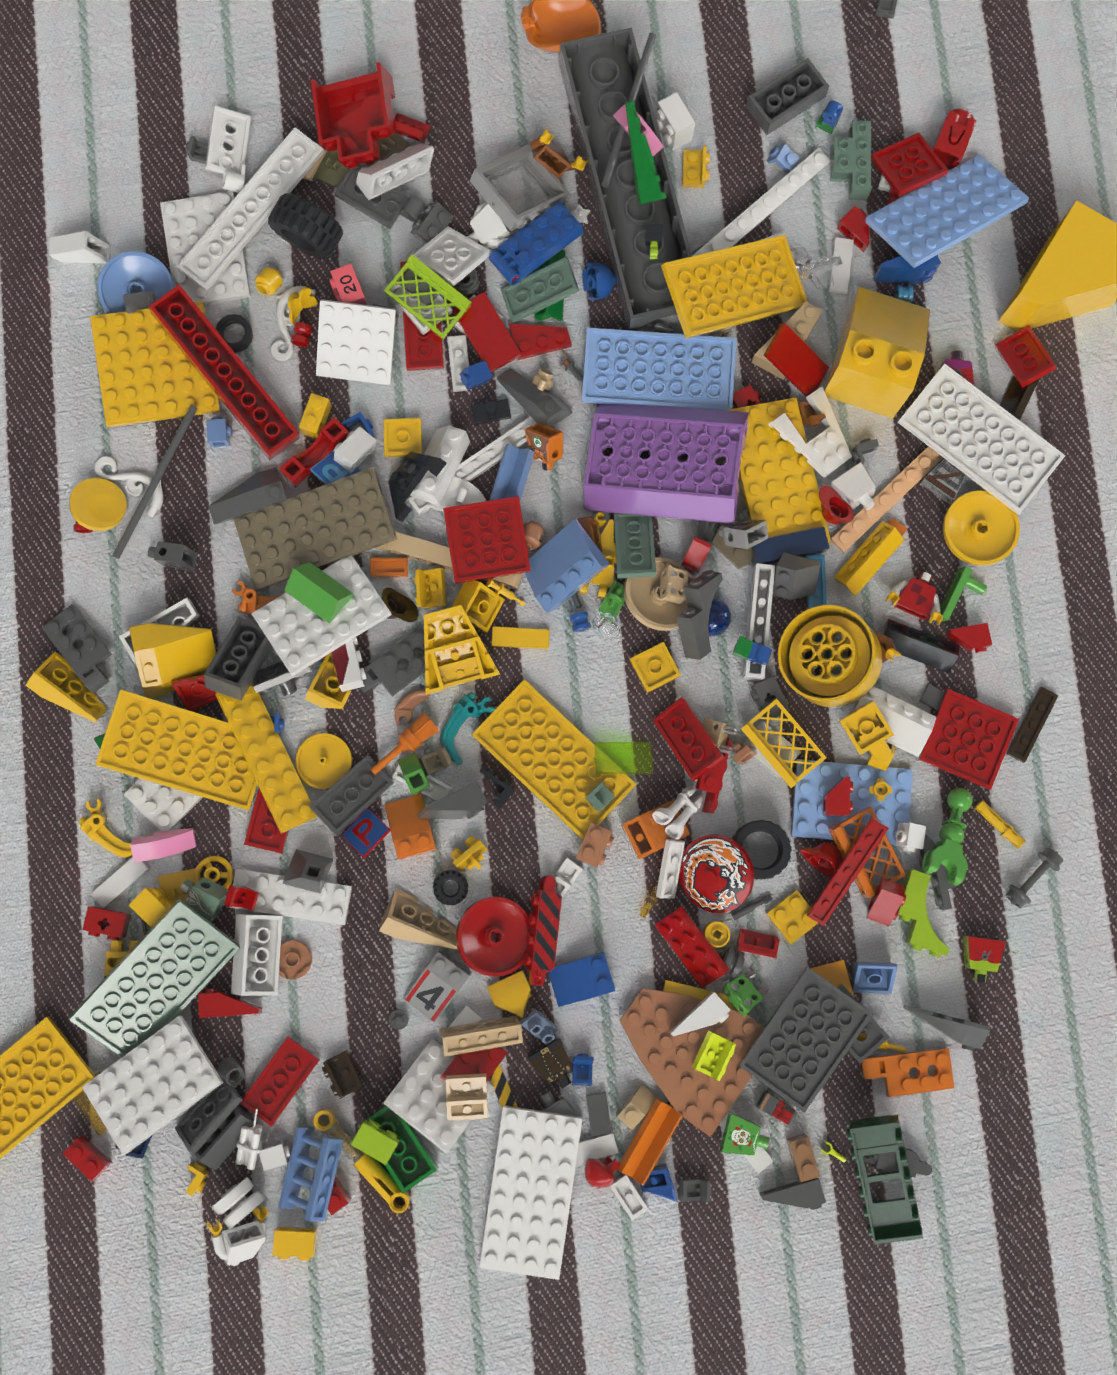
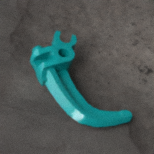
[440,692,495,765]

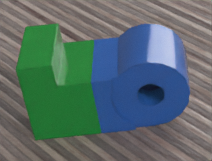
[816,100,843,135]
[732,636,772,665]

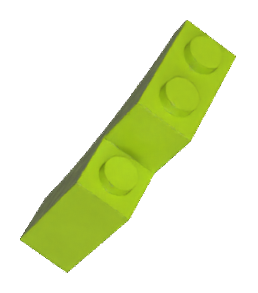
[898,869,949,958]

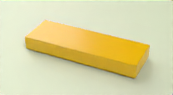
[492,627,550,649]

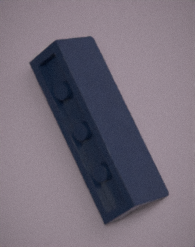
[751,527,830,567]

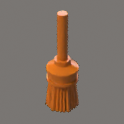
[370,712,439,775]

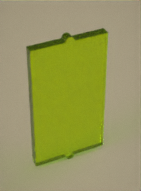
[594,742,653,774]

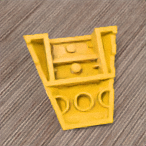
[424,605,500,695]

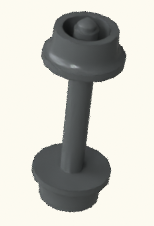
[1005,848,1063,908]

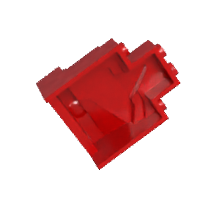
[311,62,395,169]

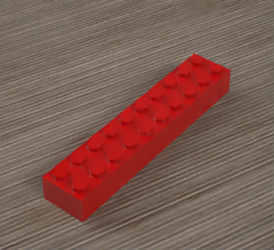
[149,284,299,461]

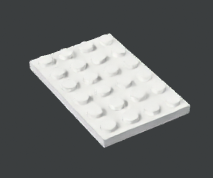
[160,191,251,305]
[252,556,391,676]
[82,1016,224,1155]

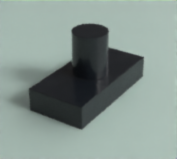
[471,399,511,425]

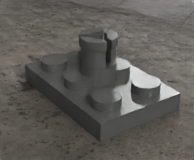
[253,661,311,696]

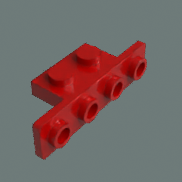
[695,738,732,814]

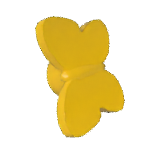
[287,287,318,325]

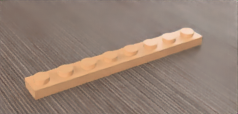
[831,446,943,553]

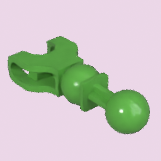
[922,788,973,886]

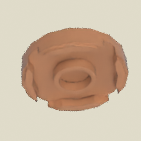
[279,940,313,980]

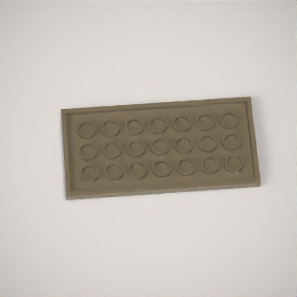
[234,467,397,591]

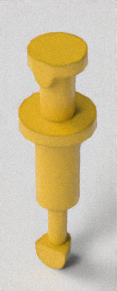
[486,578,525,606]

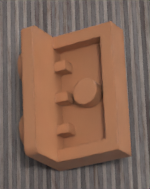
[575,823,614,868]

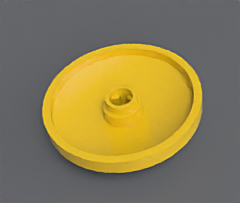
[943,491,1020,566]

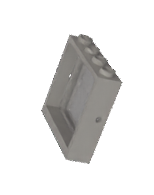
[470,144,570,231]

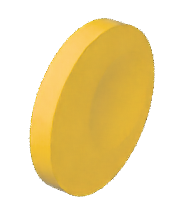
[69,478,127,531]
[296,733,352,790]

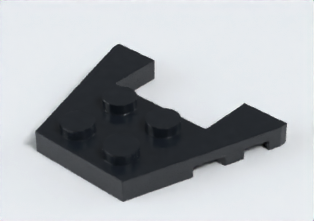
[388,451,447,522]

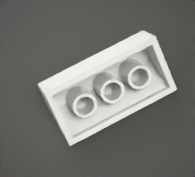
[356,144,434,200]
[409,426,470,505]
[852,686,936,757]
[231,914,282,996]

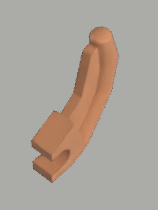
[394,689,430,726]

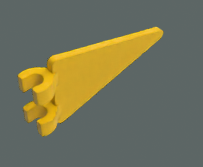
[579,519,614,600]

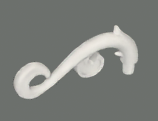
[270,286,316,362]
[94,456,163,518]

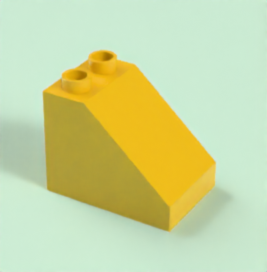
[999,200,1117,332]
[824,287,930,419]

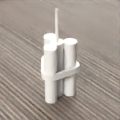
[236,1109,262,1170]

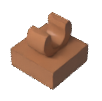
[732,742,757,765]

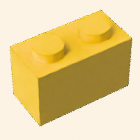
[298,393,332,439]
[272,1226,317,1261]

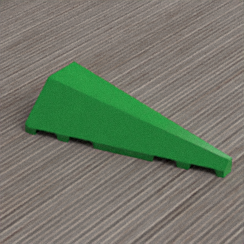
[625,101,666,204]

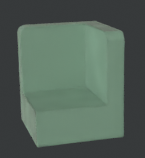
[585,782,615,813]

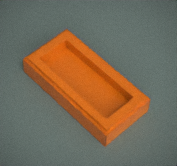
[370,557,408,577]

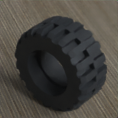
[268,193,343,260]

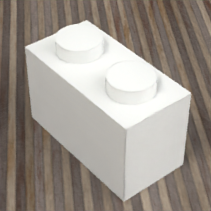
[334,426,377,473]

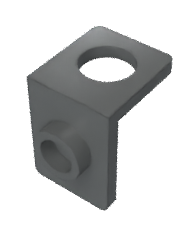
[123,291,156,313]

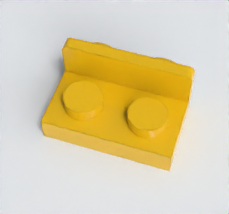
[682,146,710,188]

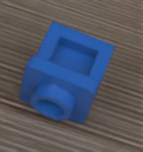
[572,1054,594,1086]

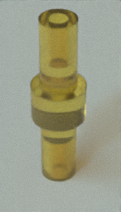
[639,882,659,918]

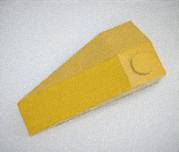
[26,652,107,722]

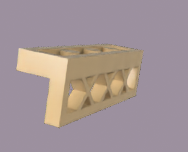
[439,1016,523,1057]

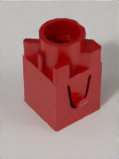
[933,109,977,170]

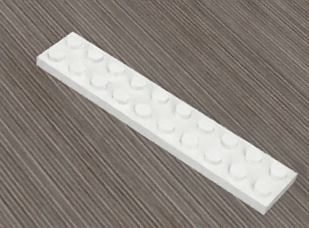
[177,128,324,291]

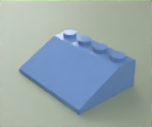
[525,518,610,613]

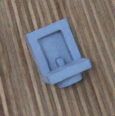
[767,144,800,174]

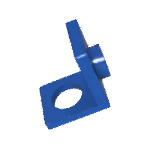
[341,412,374,438]
[270,713,284,735]

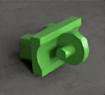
[598,580,625,620]

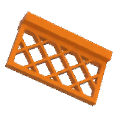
[828,806,906,899]

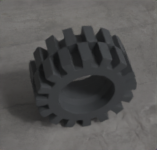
[433,870,469,905]

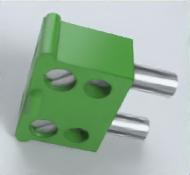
[722,971,769,1016]

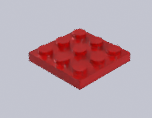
[871,132,948,197]

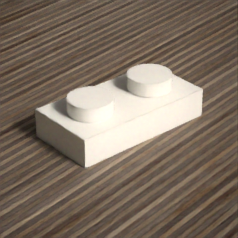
[610,1174,648,1220]

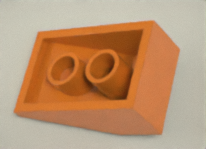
[384,794,437,860]

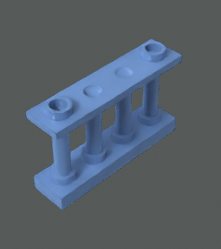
[278,1126,344,1222]

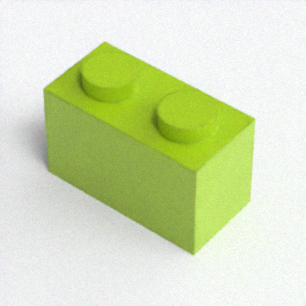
[351,1120,400,1165]

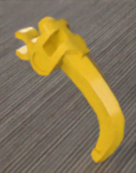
[79,798,151,858]

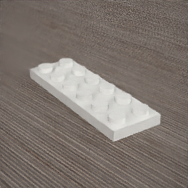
[229,869,352,925]

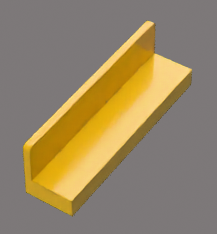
[833,521,904,596]

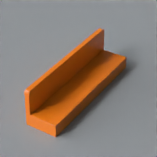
[617,1098,683,1185]

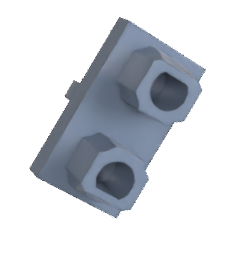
[520,1009,558,1045]

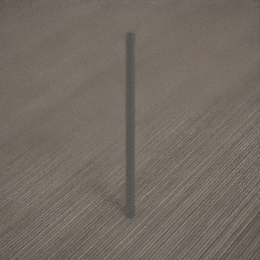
[601,32,656,188]
[112,405,197,559]

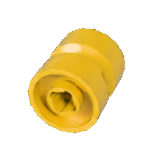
[702,922,730,947]

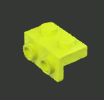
[692,1031,736,1081]

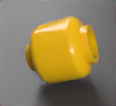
[255,267,283,295]

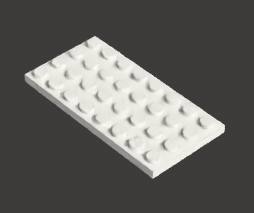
[898,364,1065,515]
[479,1105,582,1280]

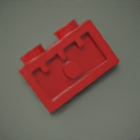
[394,113,430,144]

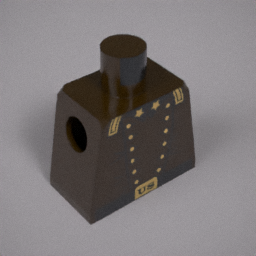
[528,1037,572,1088]

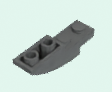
[917,834,956,910]

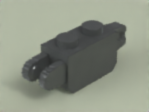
[863,1148,933,1178]

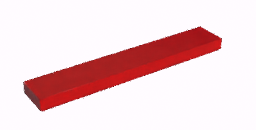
[806,817,889,926]

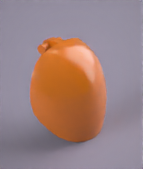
[521,0,601,53]

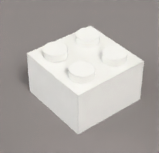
[656,93,695,150]

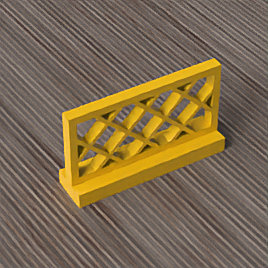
[740,698,827,788]

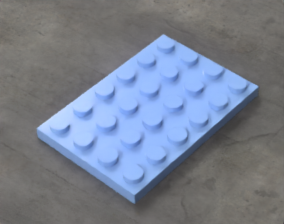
[791,759,912,846]

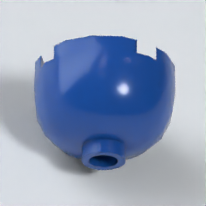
[582,262,616,301]

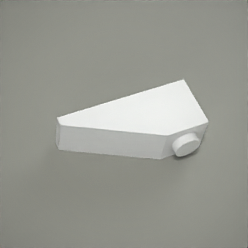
[669,991,730,1036]

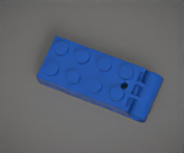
[489,201,584,286]

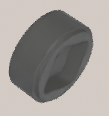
[389,1009,409,1030]

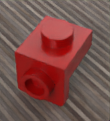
[224,885,259,911]

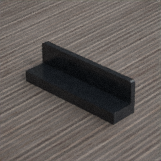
[883,619,959,673]

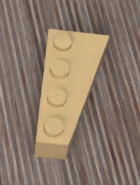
[751,302,823,380]

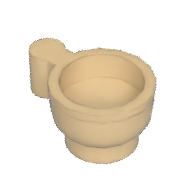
[532,368,554,391]

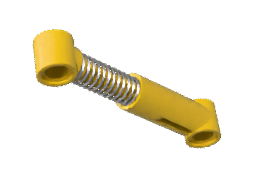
[313,1108,411,1213]

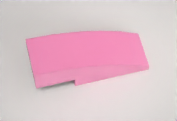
[130,828,196,862]

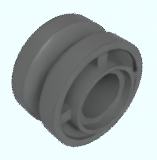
[454,270,480,296]
[722,947,745,978]

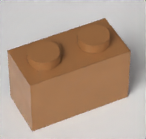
[786,1133,820,1182]

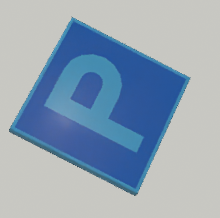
[310,451,361,485]

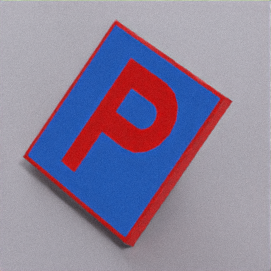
[341,808,391,858]

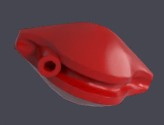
[800,843,843,878]

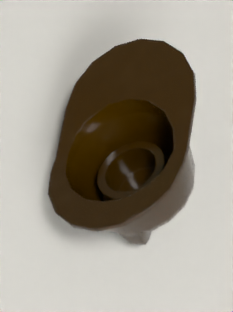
[381,587,419,622]

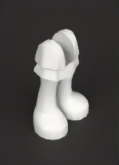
[652,785,704,840]

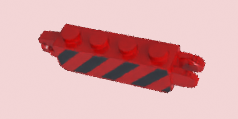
[524,875,562,986]

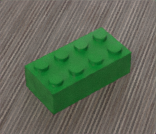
[359,1105,439,1193]

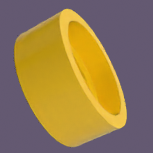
[778,605,882,707]

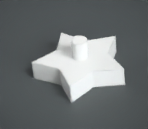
[570,204,590,224]

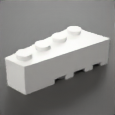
[119,598,200,668]

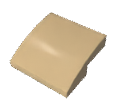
[445,1073,488,1120]

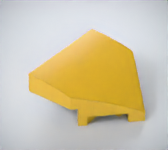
[487,970,531,1018]

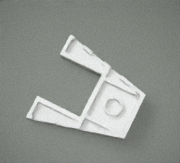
[768,386,852,477]

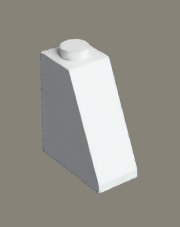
[49,231,110,264]

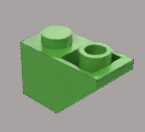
[398,753,431,796]

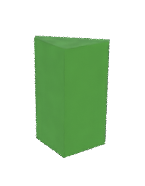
[284,562,354,624]

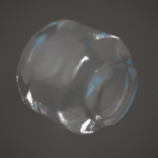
[592,612,620,640]

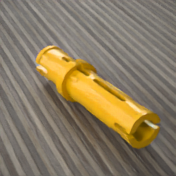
[974,800,1026,849]

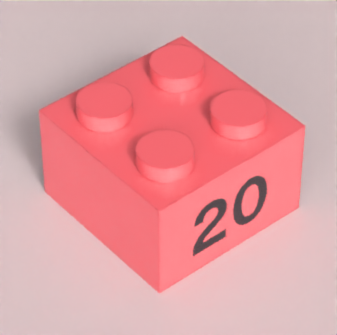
[329,264,367,305]

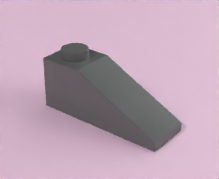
[759,1178,826,1210]

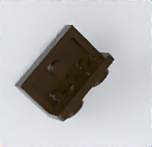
[322,1050,364,1099]

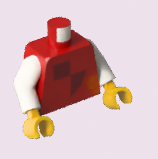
[885,572,943,625]

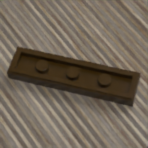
[1006,686,1059,763]

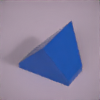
[640,1163,678,1202]

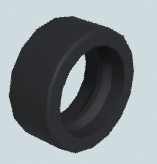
[216,314,253,353]

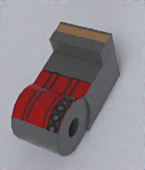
[756,1090,797,1125]

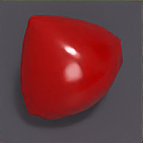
[585,1156,620,1188]

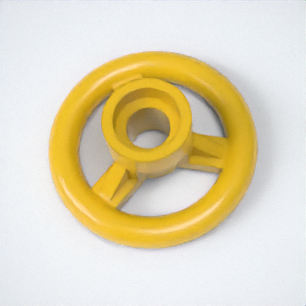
[194,856,234,889]

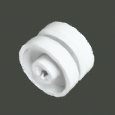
[212,1177,265,1229]

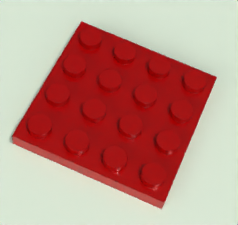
[443,496,531,584]
[918,689,1019,790]

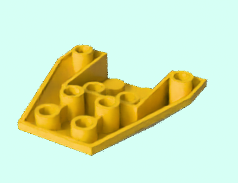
[129,623,216,699]

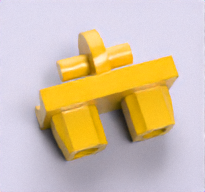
[450,836,488,872]

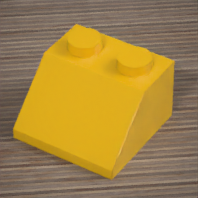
[451,581,505,633]

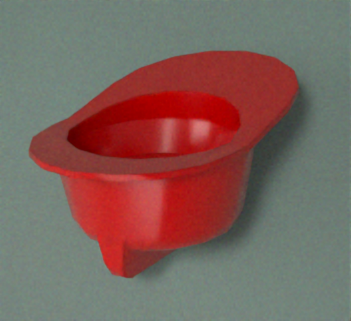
[819,486,854,525]

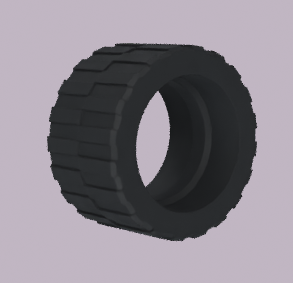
[732,820,792,880]

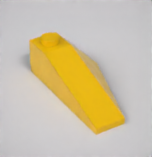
[305,644,357,709]

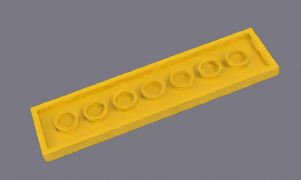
[215,681,317,834]

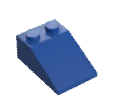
[873,255,941,284]
[548,952,615,1007]

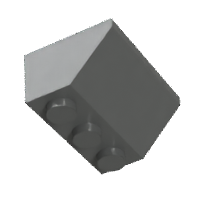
[195,1104,256,1171]

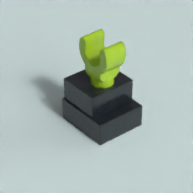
[645,224,663,259]

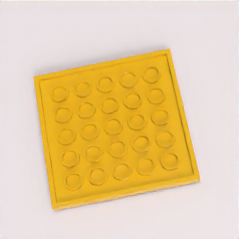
[90,302,221,428]

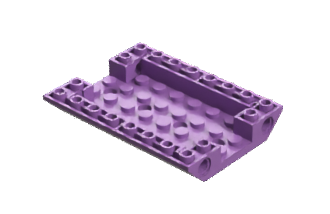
[584,404,749,524]

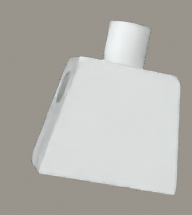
[831,462,876,510]

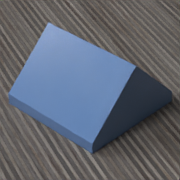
[852,962,898,994]

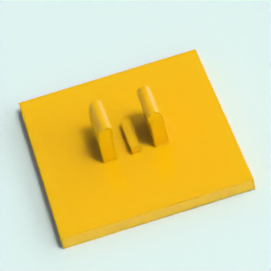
[158,868,196,903]

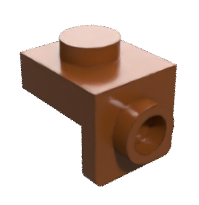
[798,401,826,427]

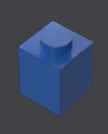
[460,361,493,391]

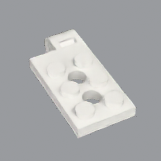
[205,106,251,193]

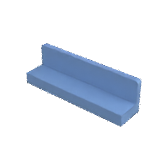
[489,444,535,501]

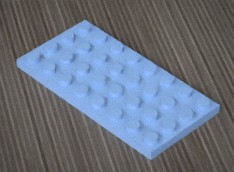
[866,154,1029,268]
[582,328,737,411]

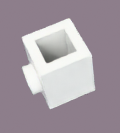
[895,823,926,852]

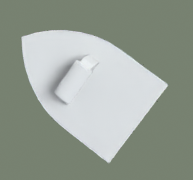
[429,476,486,512]

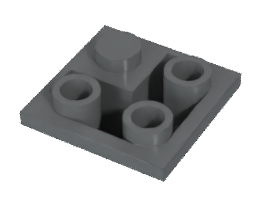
[283,849,333,894]

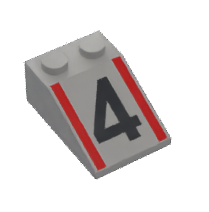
[404,951,470,1023]

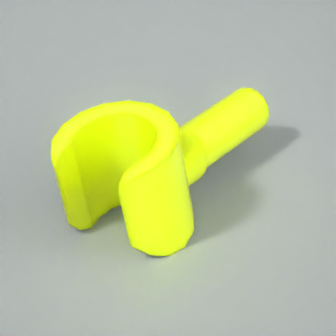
[820,1142,846,1162]

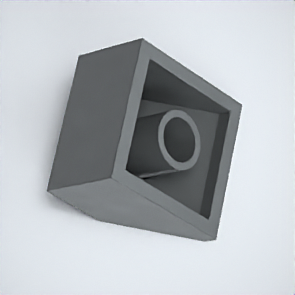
[773,552,821,600]

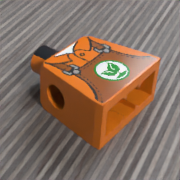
[525,422,563,470]

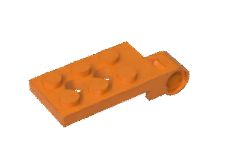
[861,1048,954,1097]

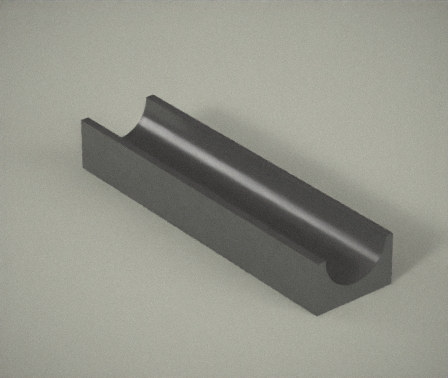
[559,27,692,331]

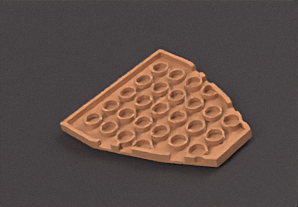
[620,988,764,1137]

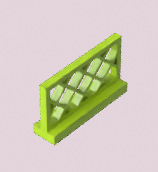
[384,254,471,339]

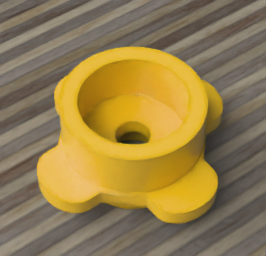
[869,778,892,801]

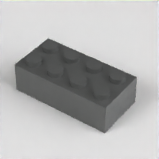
[746,58,829,135]
[204,616,272,701]

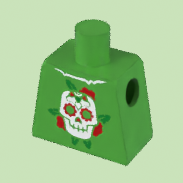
[720,1112,770,1155]

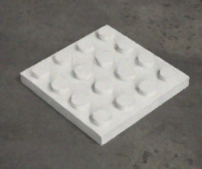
[316,299,396,385]
[383,1039,494,1154]

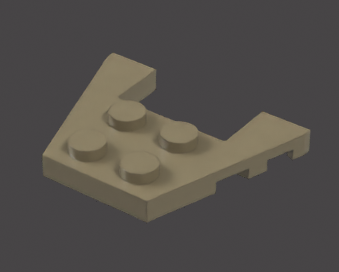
[712,492,755,570]

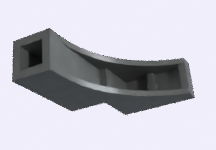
[676,570,723,660]

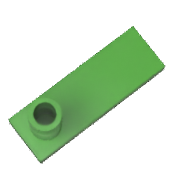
[940,567,987,622]

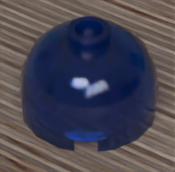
[708,599,731,637]

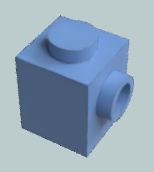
[206,417,233,447]

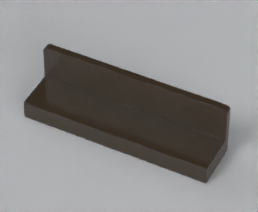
[1000,376,1040,420]

